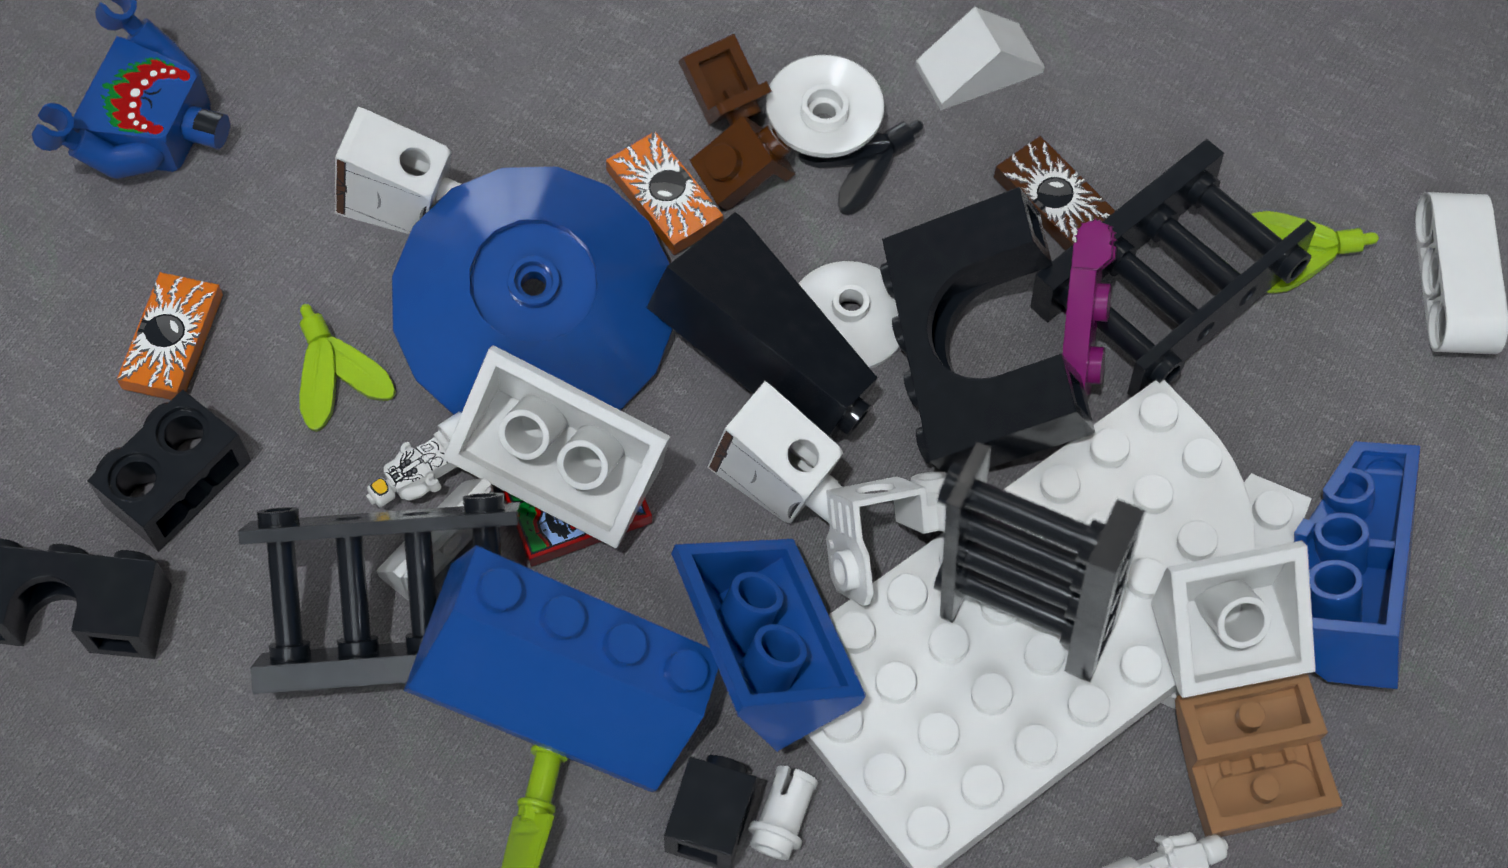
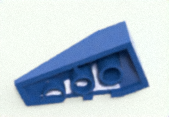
[1294,441,1420,689]

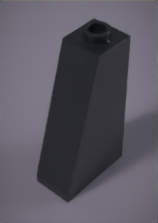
[647,212,878,438]

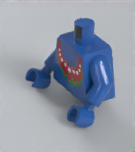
[32,0,230,179]

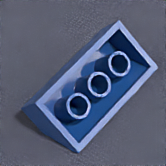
[404,545,718,792]

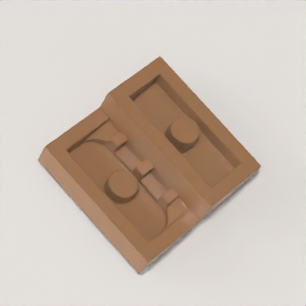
[1175,673,1343,837]

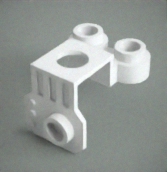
[826,472,988,606]

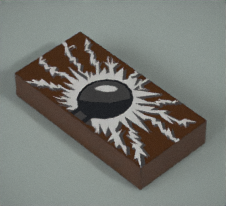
[994,136,1115,251]

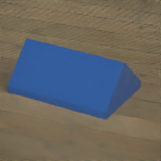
[671,539,866,751]

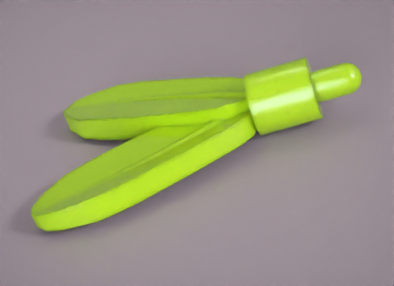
[1252,211,1379,293]
[299,304,396,432]

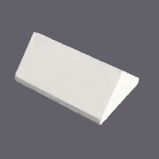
[443,345,671,548]

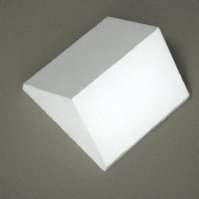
[1151,541,1315,698]

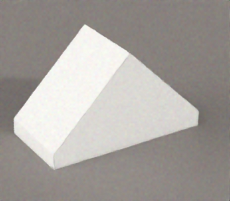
[915,7,1045,111]

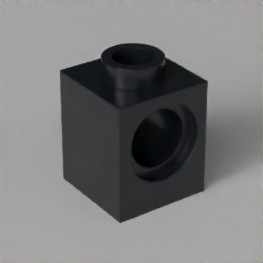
[664,755,756,868]

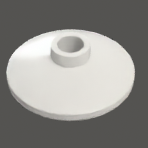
[766,55,884,158]
[799,261,900,369]

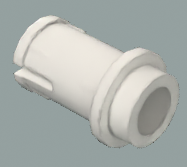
[748,766,818,860]

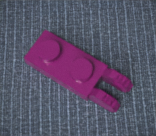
[1062,218,1118,396]

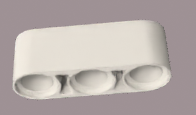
[1415,192,1508,354]

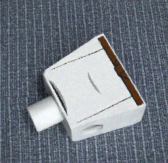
[335,107,463,234]
[707,381,845,524]

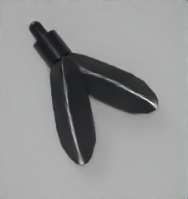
[799,120,923,215]

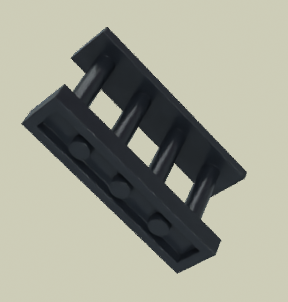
[1030,139,1316,397]
[934,442,1146,682]
[238,493,521,694]

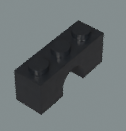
[0,538,172,659]

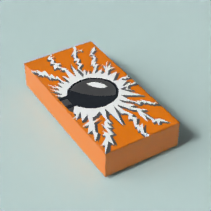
[606,132,723,255]
[117,272,223,400]

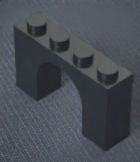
[880,187,1095,473]

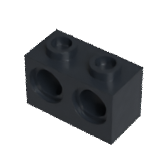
[87,389,251,552]

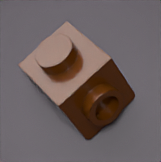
[678,34,772,126]
[689,115,796,211]

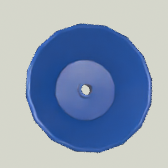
[392,167,673,415]

